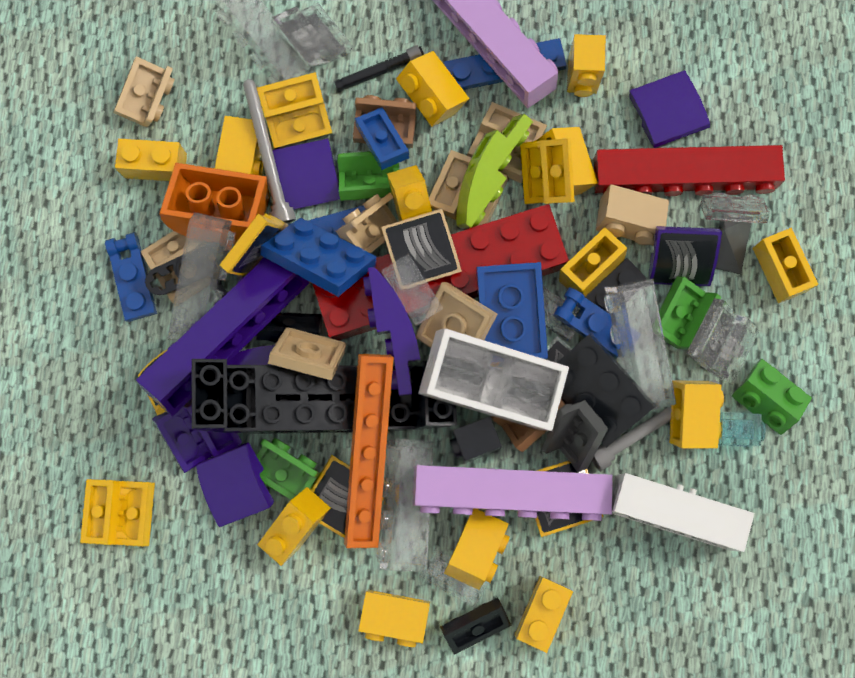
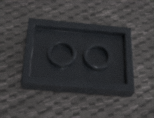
[557,333,656,448]

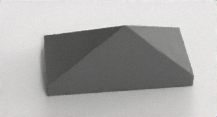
[716,209,753,274]

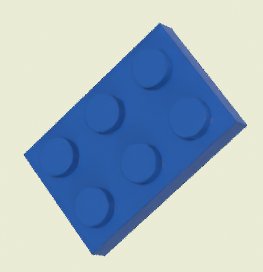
[261,218,377,297]
[476,262,548,363]

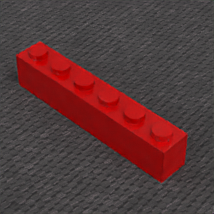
[593,145,785,196]

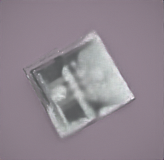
[271,3,353,66]
[687,298,759,385]

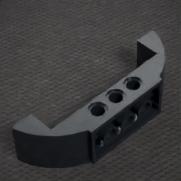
[191,359,457,434]

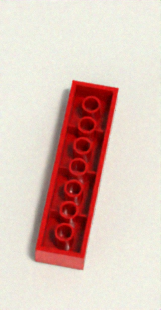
[312,204,569,341]

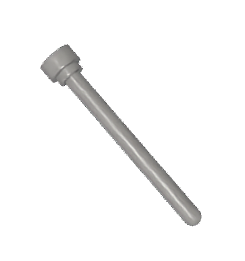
[243,79,296,223]
[592,380,720,472]

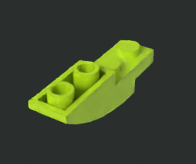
[456,114,533,229]

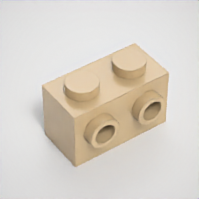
[596,184,669,246]

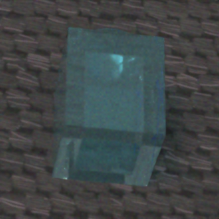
[718,412,766,448]

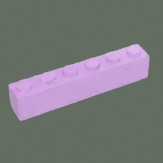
[432,0,558,109]
[413,465,613,521]

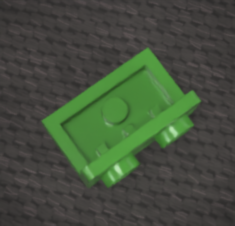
[337,151,400,201]
[649,276,721,350]
[732,359,812,435]
[256,437,320,500]

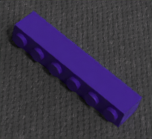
[136,257,309,417]

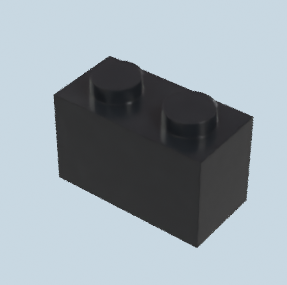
[449,416,502,464]

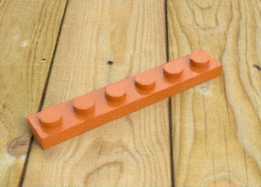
[344,354,394,548]

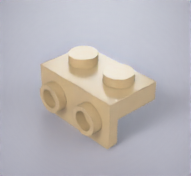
[113,56,175,127]
[336,193,398,253]

